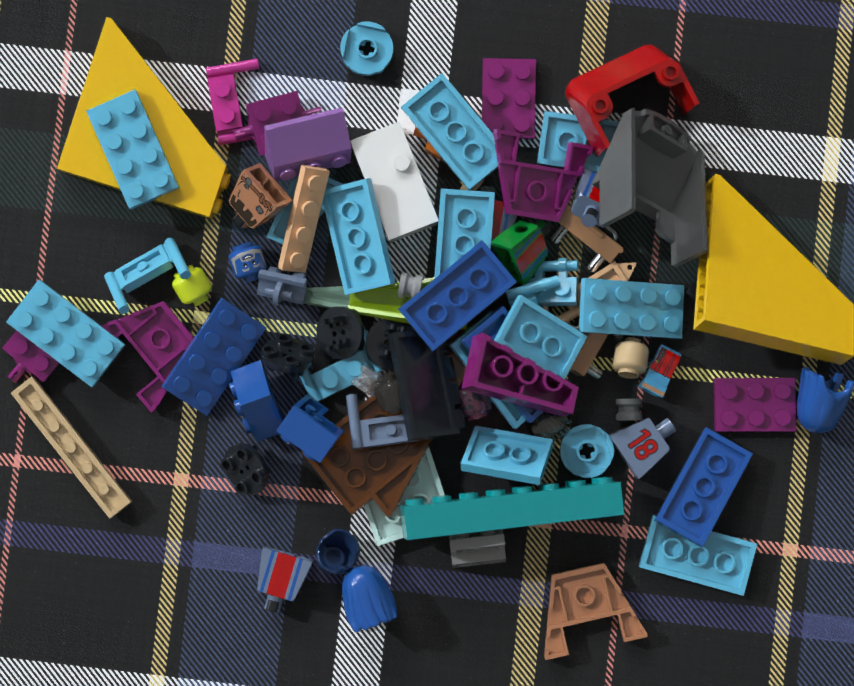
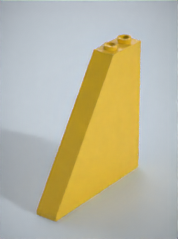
[57,17,231,220]
[694,174,854,365]

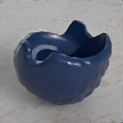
[316,529,360,575]

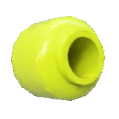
[172,265,212,306]

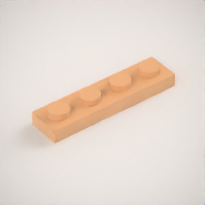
[278,165,330,273]

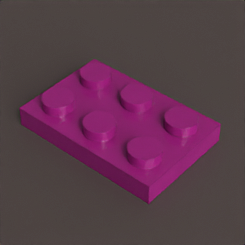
[482,58,536,140]
[714,378,796,431]

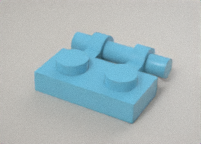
[527,258,579,306]

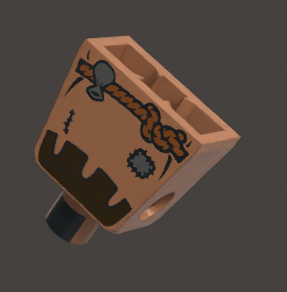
[229,163,293,229]

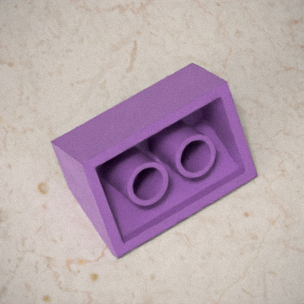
[264,107,351,181]

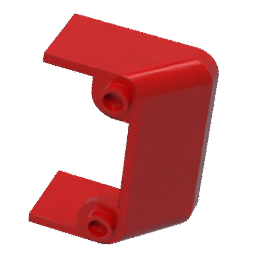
[565,45,700,157]

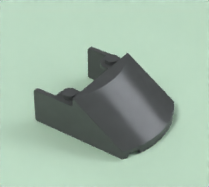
[592,108,707,268]

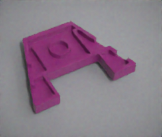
[493,129,594,222]
[102,301,194,413]

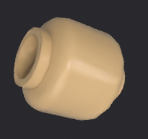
[613,337,649,379]

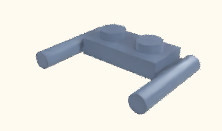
[346,394,432,449]

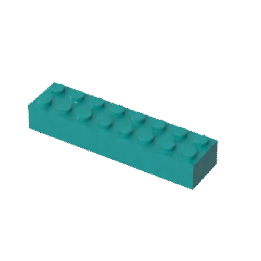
[399,477,624,540]

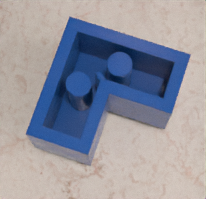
[229,360,284,442]
[276,394,344,463]

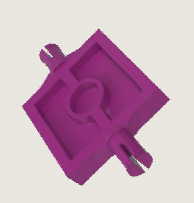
[233,91,322,156]
[2,331,60,383]

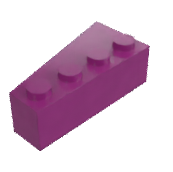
[461,333,579,417]

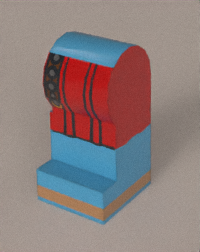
[638,344,681,398]

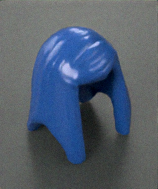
[797,367,854,433]
[342,565,397,632]

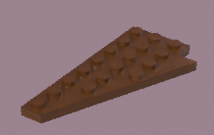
[301,321,473,518]

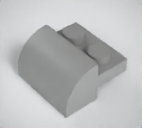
[449,529,506,568]

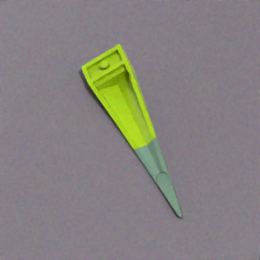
[304,277,468,330]

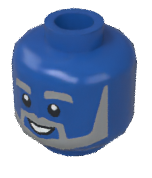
[228,241,267,283]

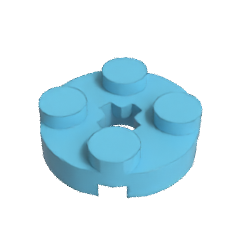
[340,21,394,76]
[560,424,614,478]

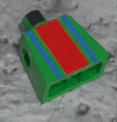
[491,220,550,285]

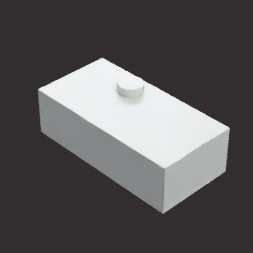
[350,121,439,243]

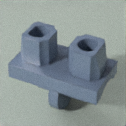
[257,266,307,306]

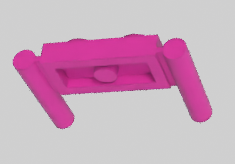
[206,58,260,145]

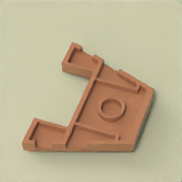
[544,563,648,660]

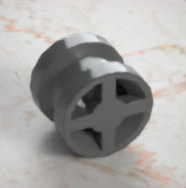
[616,399,643,421]

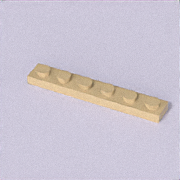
[11,376,132,519]

